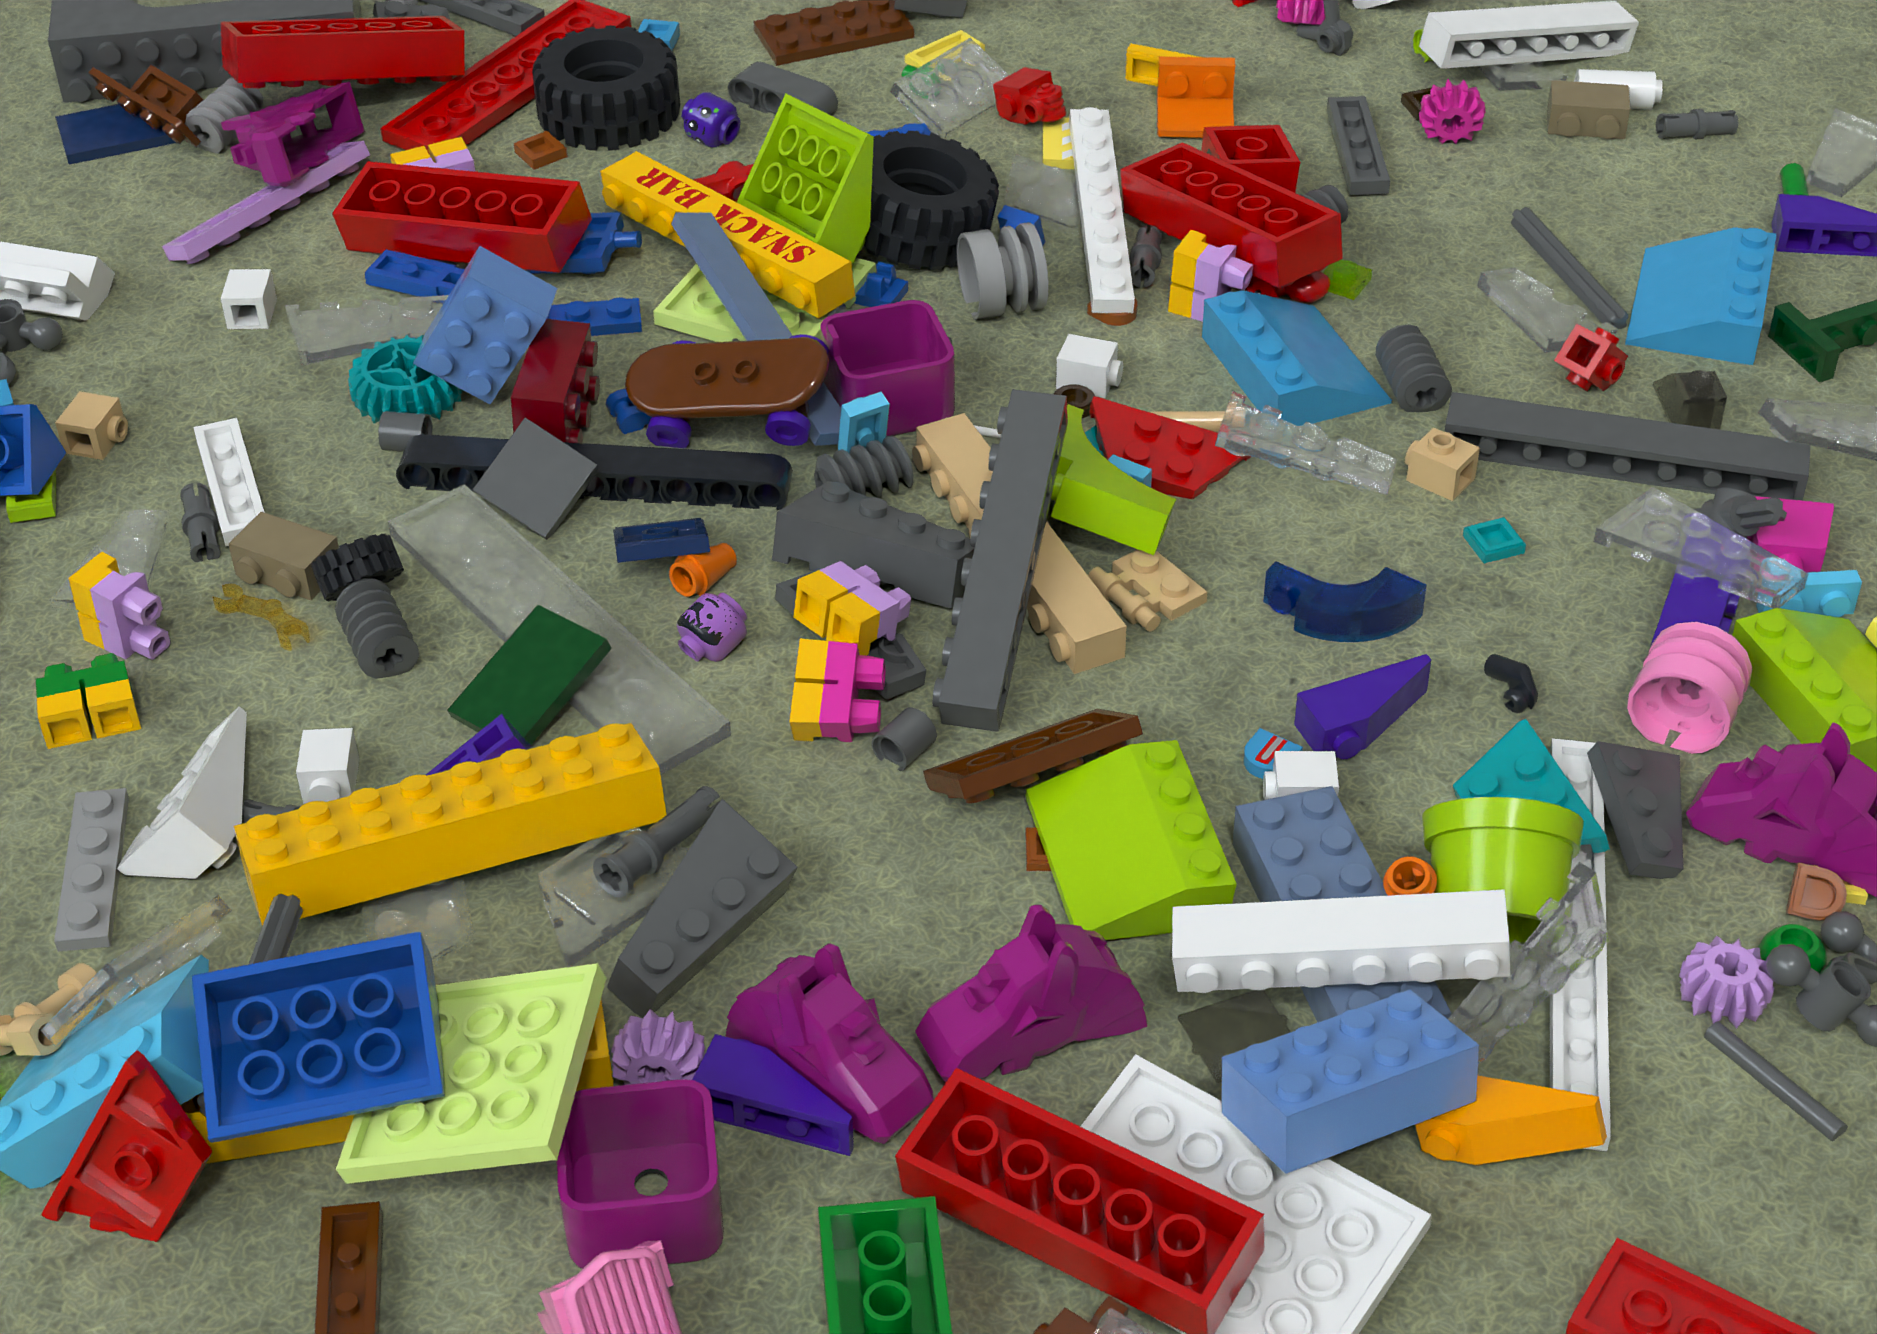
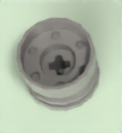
[957,222,1048,320]

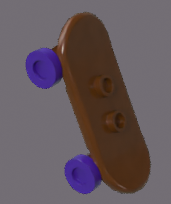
[625,334,829,449]

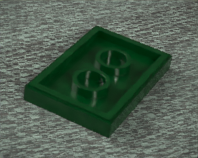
[447,605,612,745]

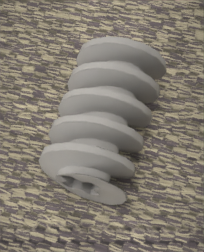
[185,77,263,154]

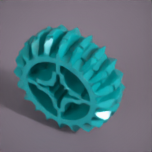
[348,334,464,423]

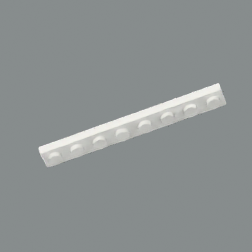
[1069,107,1135,313]

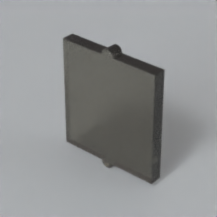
[1177,990,1290,1083]

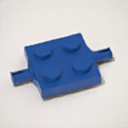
[526,212,642,274]

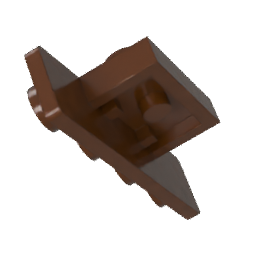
[88,65,203,148]

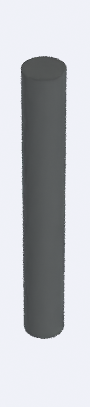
[1704,1021,1848,1142]

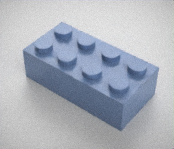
[1222,989,1479,1174]

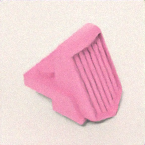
[537,1241,682,1334]

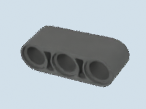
[728,61,838,115]

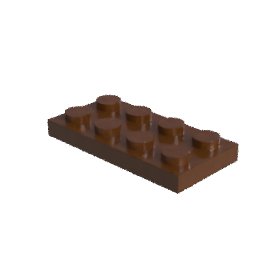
[753,0,914,66]
[923,708,1143,803]

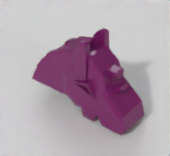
[221,81,365,187]
[1686,722,1877,898]
[915,905,1147,1082]
[725,944,934,1144]

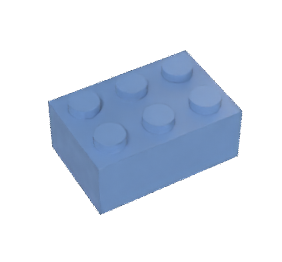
[413,246,557,404]

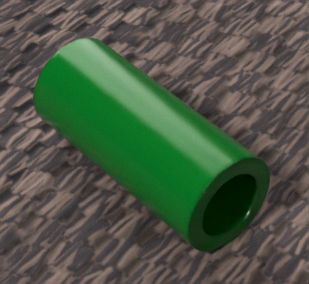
[1780,163,1809,195]

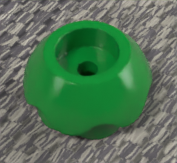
[1758,924,1827,973]

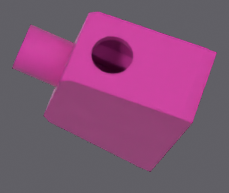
[1744,496,1834,576]

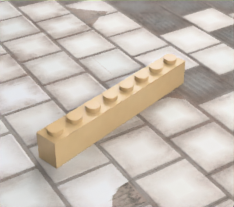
[912,413,1127,674]

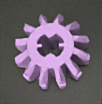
[1679,935,1774,1029]
[611,1009,705,1085]

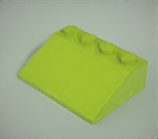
[737,93,874,264]
[1732,608,1877,772]
[1025,740,1237,940]

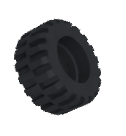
[532,26,680,151]
[864,130,999,270]

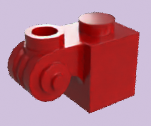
[993,67,1067,124]

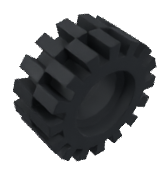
[311,534,404,601]

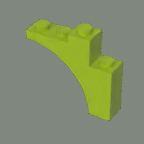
[1051,404,1176,555]

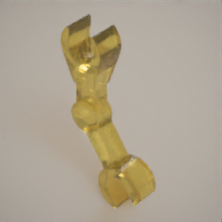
[212,584,310,651]

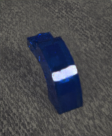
[1263,561,1427,642]

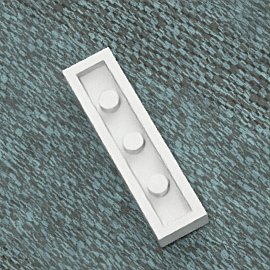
[193,418,265,547]

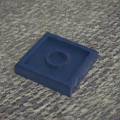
[613,518,710,563]

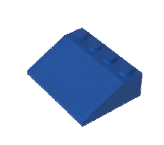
[192,931,445,1143]

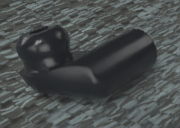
[1484,654,1538,713]

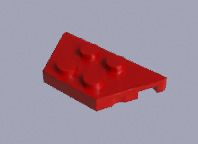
[1089,396,1255,500]
[41,1050,213,1242]

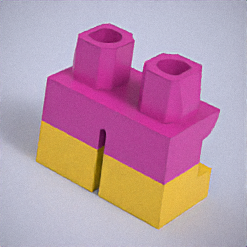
[789,638,886,742]

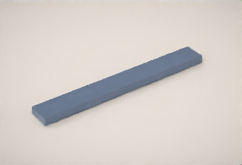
[671,212,841,446]

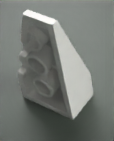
[117,707,247,879]

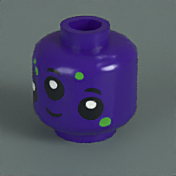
[682,92,741,148]

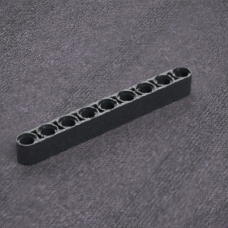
[396,434,793,510]

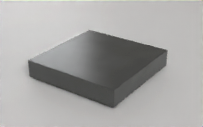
[473,418,600,540]

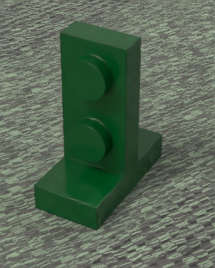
[1768,300,1877,383]

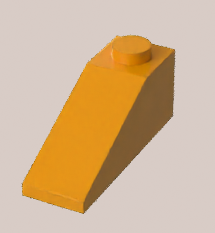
[1415,1075,1607,1165]

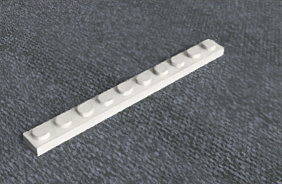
[1549,738,1611,1151]

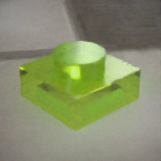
[1323,260,1372,300]

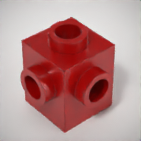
[1554,324,1628,392]

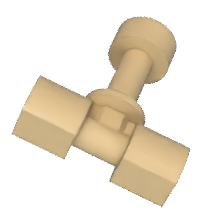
[0,963,105,1056]

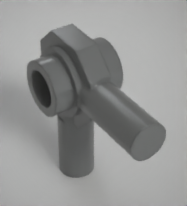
[1297,0,1353,56]

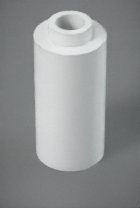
[1574,69,1662,110]

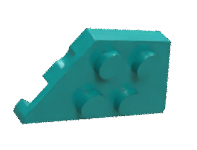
[1453,719,1610,853]

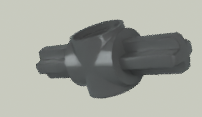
[1676,488,1787,541]

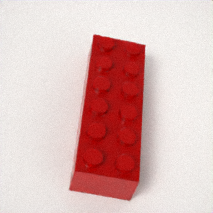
[221,16,465,89]
[1120,142,1343,288]
[332,161,592,273]
[895,1068,1265,1334]

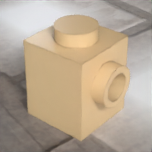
[55,392,128,460]
[1405,427,1480,501]

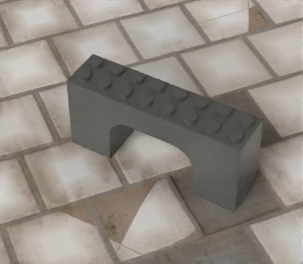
[48,0,361,103]

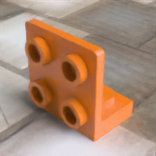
[1157,56,1235,138]

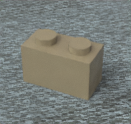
[1547,80,1630,139]
[228,512,339,600]

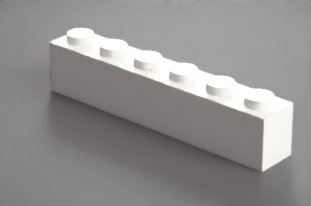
[1419,1,1639,69]
[1172,890,1510,993]

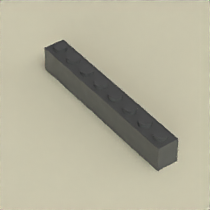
[932,389,1068,732]
[1444,392,1811,501]

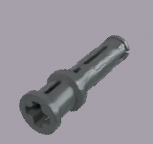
[593,786,720,898]

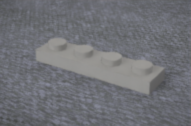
[54,788,129,951]

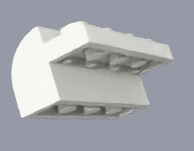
[0,242,115,321]

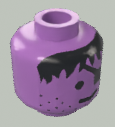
[677,593,747,662]

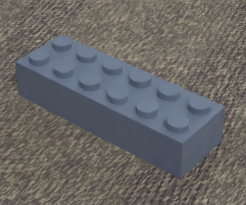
[1232,786,1452,1022]

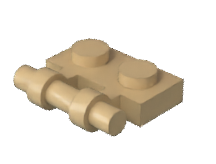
[1088,549,1208,632]

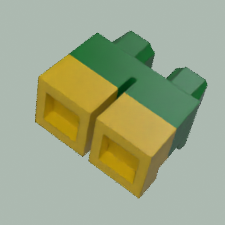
[36,653,141,749]

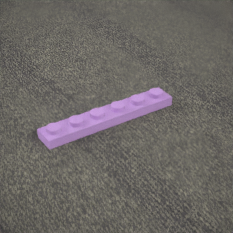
[162,141,370,264]

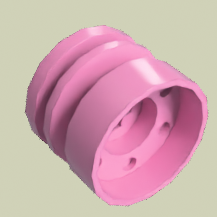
[1627,622,1752,754]

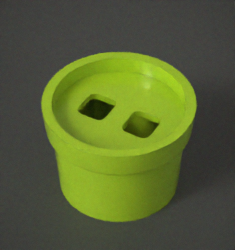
[1422,797,1584,944]

